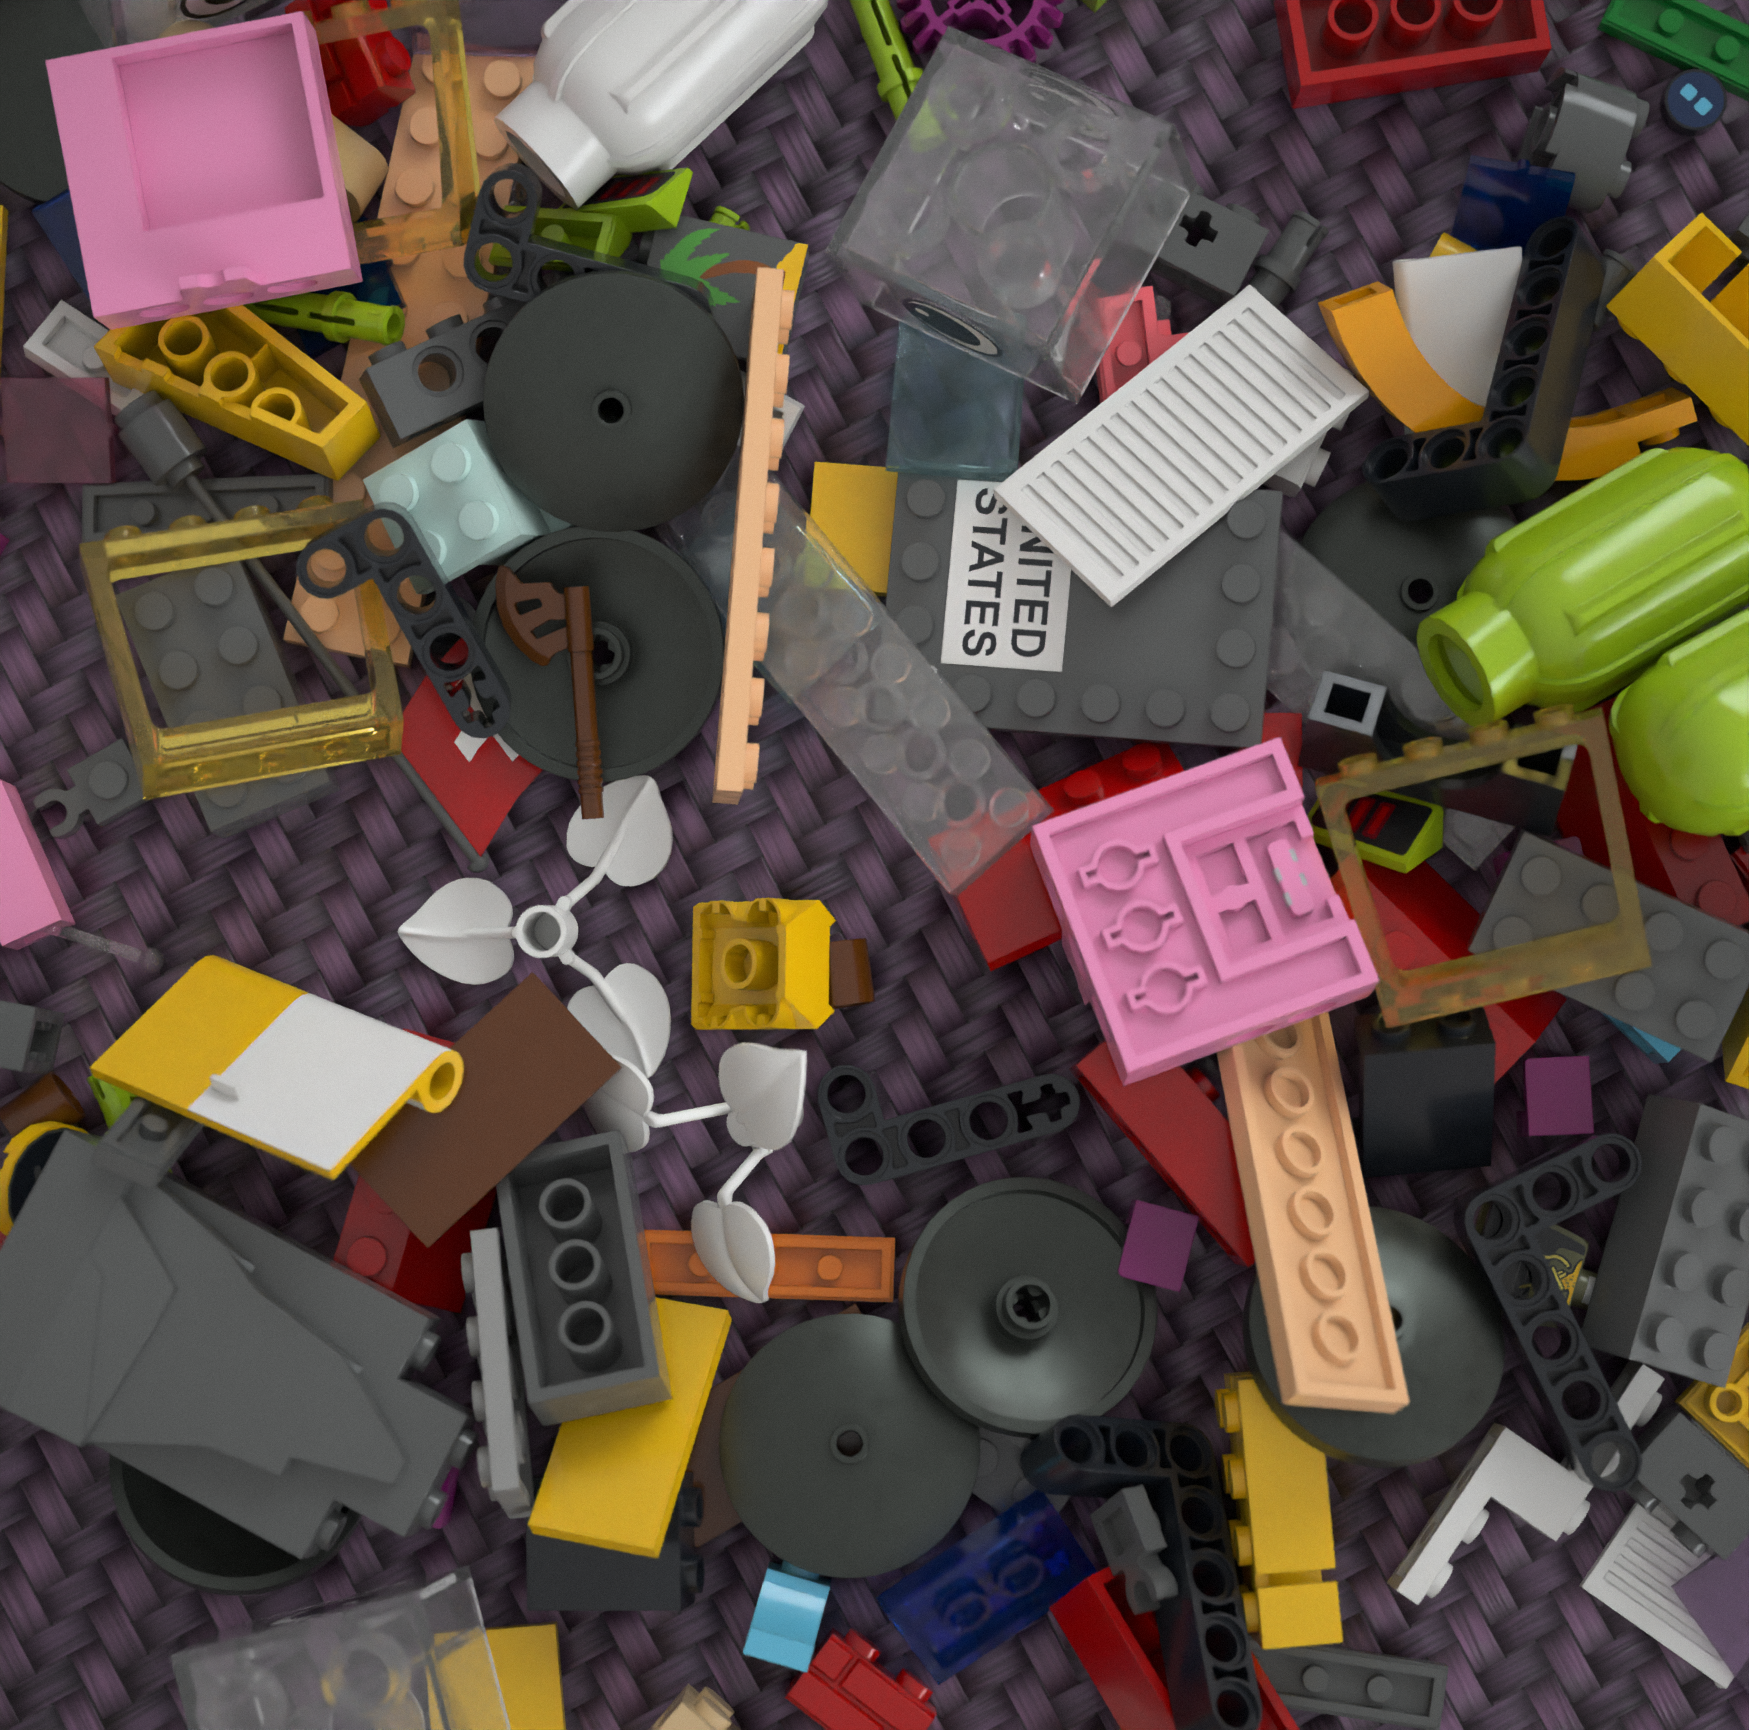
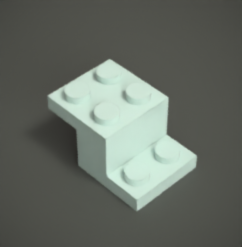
[363,419,578,594]

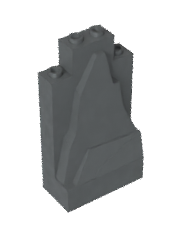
[0,1130,480,1559]

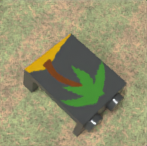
[638,215,809,361]

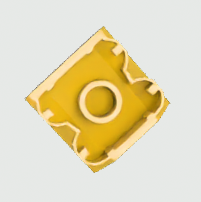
[691,898,836,1030]

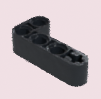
[464,163,714,316]
[296,502,512,738]
[817,1065,1080,1185]

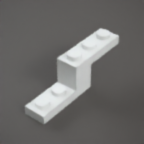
[1387,1360,1665,1605]

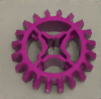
[896,0,1065,85]

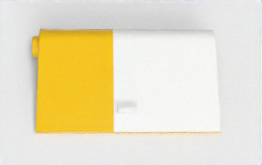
[89,955,464,1180]

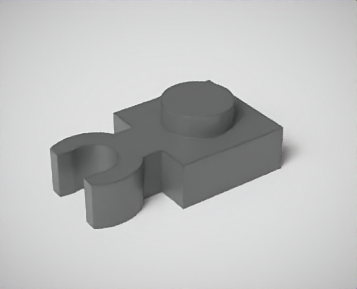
[33,738,158,839]
[1090,1485,1178,1615]

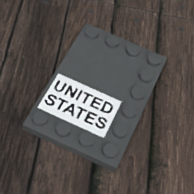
[875,466,1283,750]

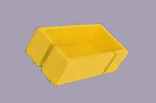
[1606,212,1749,446]
[1215,1371,1343,1649]

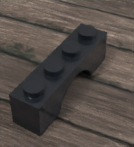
[1297,670,1579,837]

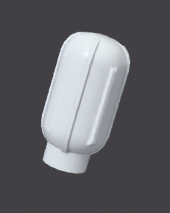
[494,0,828,210]

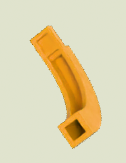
[1318,281,1698,481]

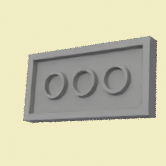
[461,1228,535,1519]

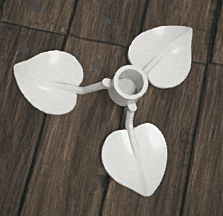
[398,775,673,1078]
[584,1043,806,1303]

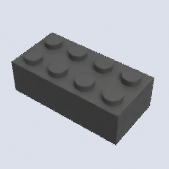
[115,546,341,839]
[1467,829,1749,1063]
[1582,1094,1749,1388]
[496,1130,672,1426]

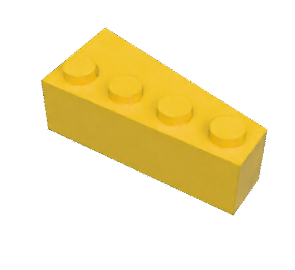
[93,305,381,481]

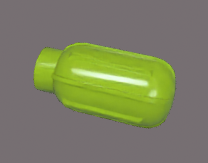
[1416,447,1749,729]
[1609,607,1749,837]

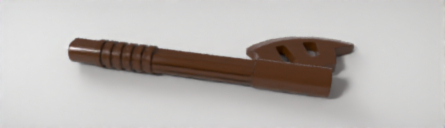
[495,565,604,819]

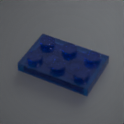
[876,1490,1097,1685]

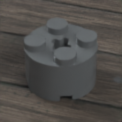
[1515,67,1649,214]

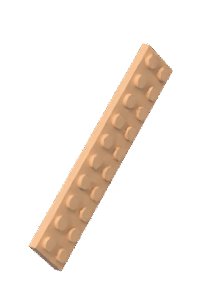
[283,33,536,668]

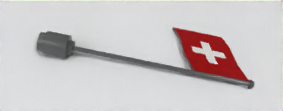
[114,390,543,873]

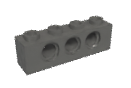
[359,270,575,448]

